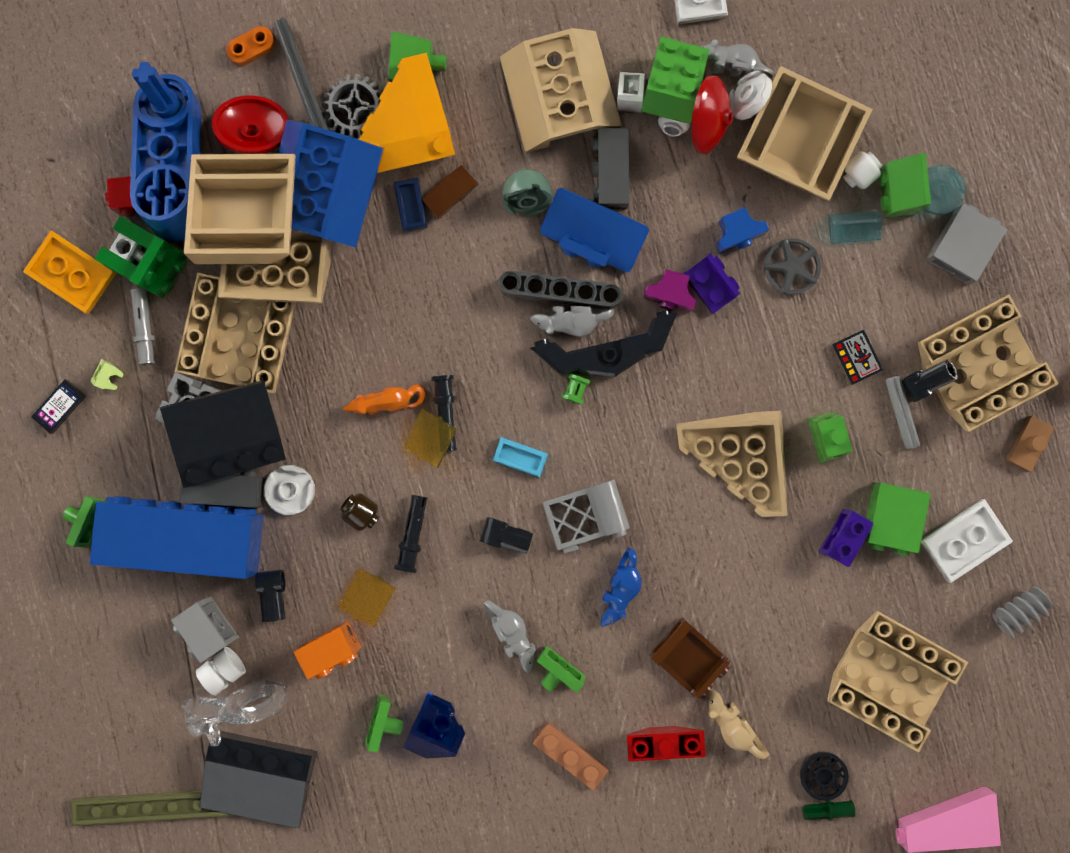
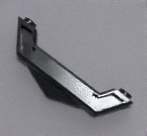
[530,310,677,378]

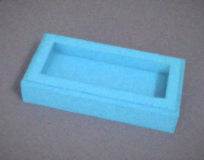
[493,437,548,477]

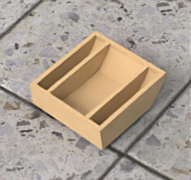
[737,66,873,202]
[184,154,296,264]

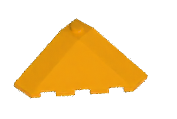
[359,53,455,173]

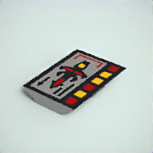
[832,330,884,385]

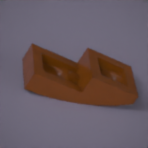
[422,165,479,218]

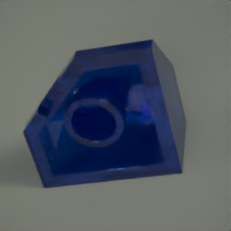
[403,692,465,759]

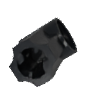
[902,359,958,402]
[479,517,533,554]
[255,570,286,622]

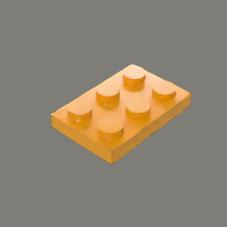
[23,230,117,314]

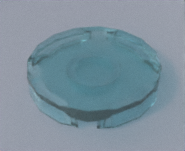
[923,165,966,216]

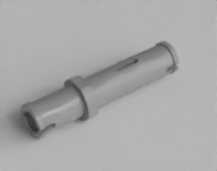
[130,288,155,365]

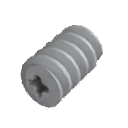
[992,586,1053,639]

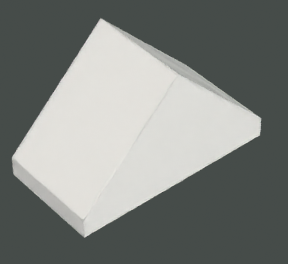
[617,72,645,113]

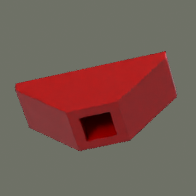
[626,726,706,762]

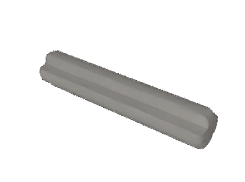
[886,376,920,449]

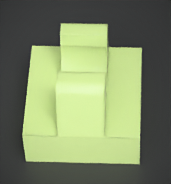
[90,359,123,390]

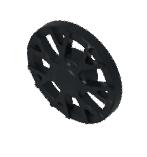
[800,751,849,801]

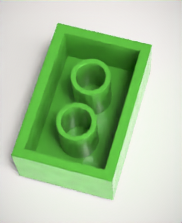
[641,37,710,124]

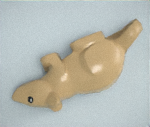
[708,689,769,759]

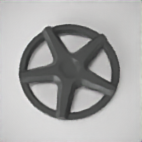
[764,238,821,295]

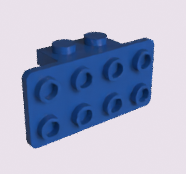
[540,188,649,272]

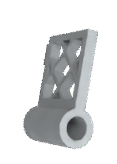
[543,479,630,554]

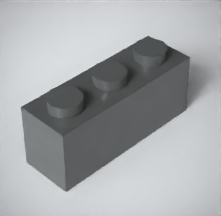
[592,128,629,209]
[179,471,264,507]

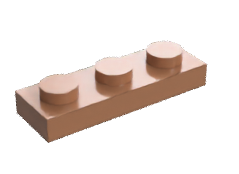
[533,722,609,791]

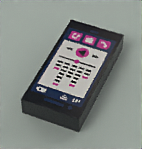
[31,379,86,434]

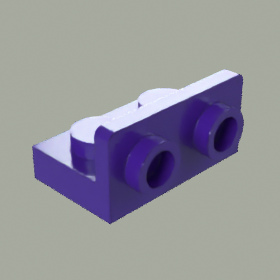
[684,253,740,315]
[819,509,873,567]

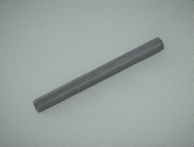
[274,18,327,130]

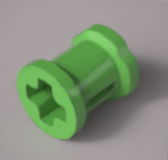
[561,374,590,405]

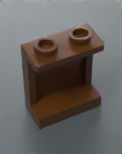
[649,617,731,700]

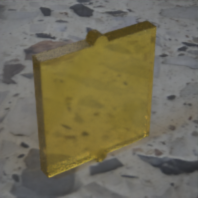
[404,409,457,468]
[338,568,396,627]

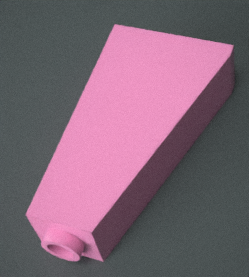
[896,787,1001,853]

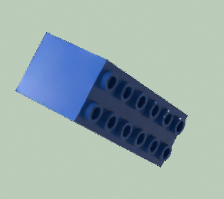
[89,496,264,579]

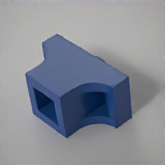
[715,207,769,254]

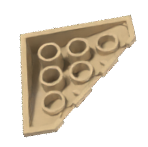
[676,411,788,517]

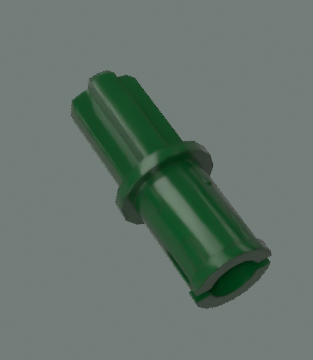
[802,800,855,821]

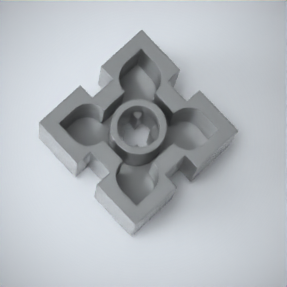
[154,372,222,423]

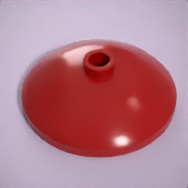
[692,75,733,154]
[212,95,289,154]

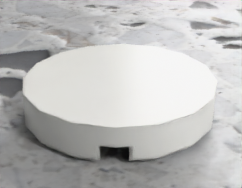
[729,71,772,120]
[264,465,315,515]

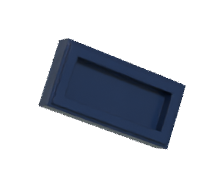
[393,177,428,232]

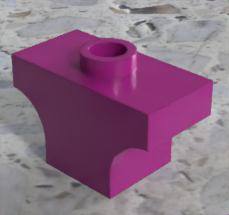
[643,269,696,312]

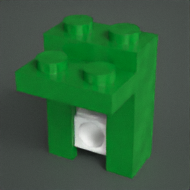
[95,216,187,298]

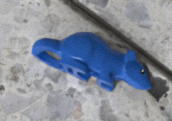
[601,547,642,627]

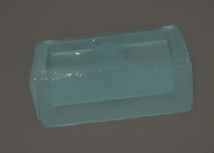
[828,210,882,244]

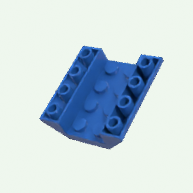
[278,120,384,247]

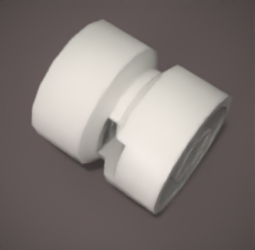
[196,647,246,696]

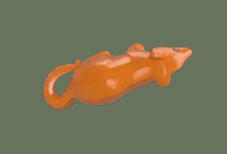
[343,384,426,415]

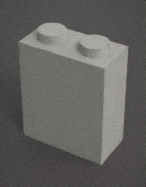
[925,204,1008,285]

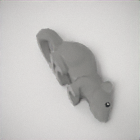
[702,39,774,78]
[530,306,614,337]
[482,600,536,673]

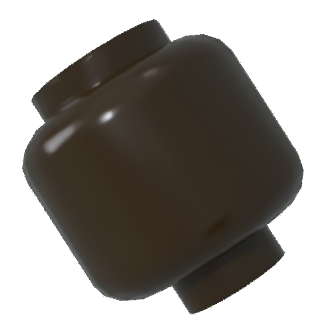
[340,493,379,531]

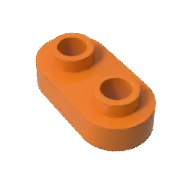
[227,26,276,66]

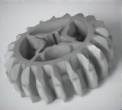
[321,74,383,138]

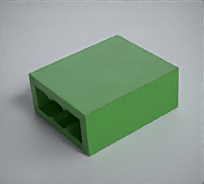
[864,482,931,557]

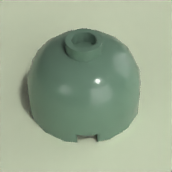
[502,169,553,216]

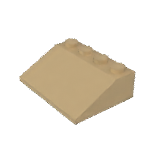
[218,229,333,304]

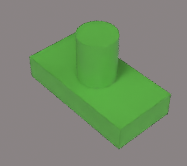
[63,496,106,548]
[537,645,586,693]
[365,694,403,753]

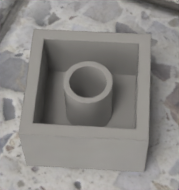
[171,597,239,663]

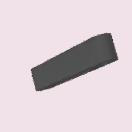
[499,271,622,309]

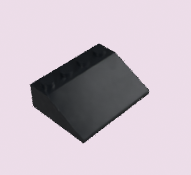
[160,380,286,489]
[200,730,317,828]

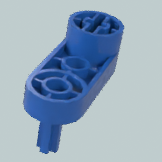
[130,62,202,243]

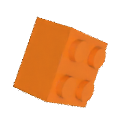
[293,621,362,680]

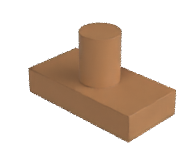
[1006,416,1055,472]

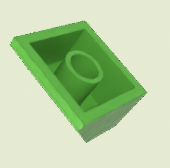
[878,153,931,218]

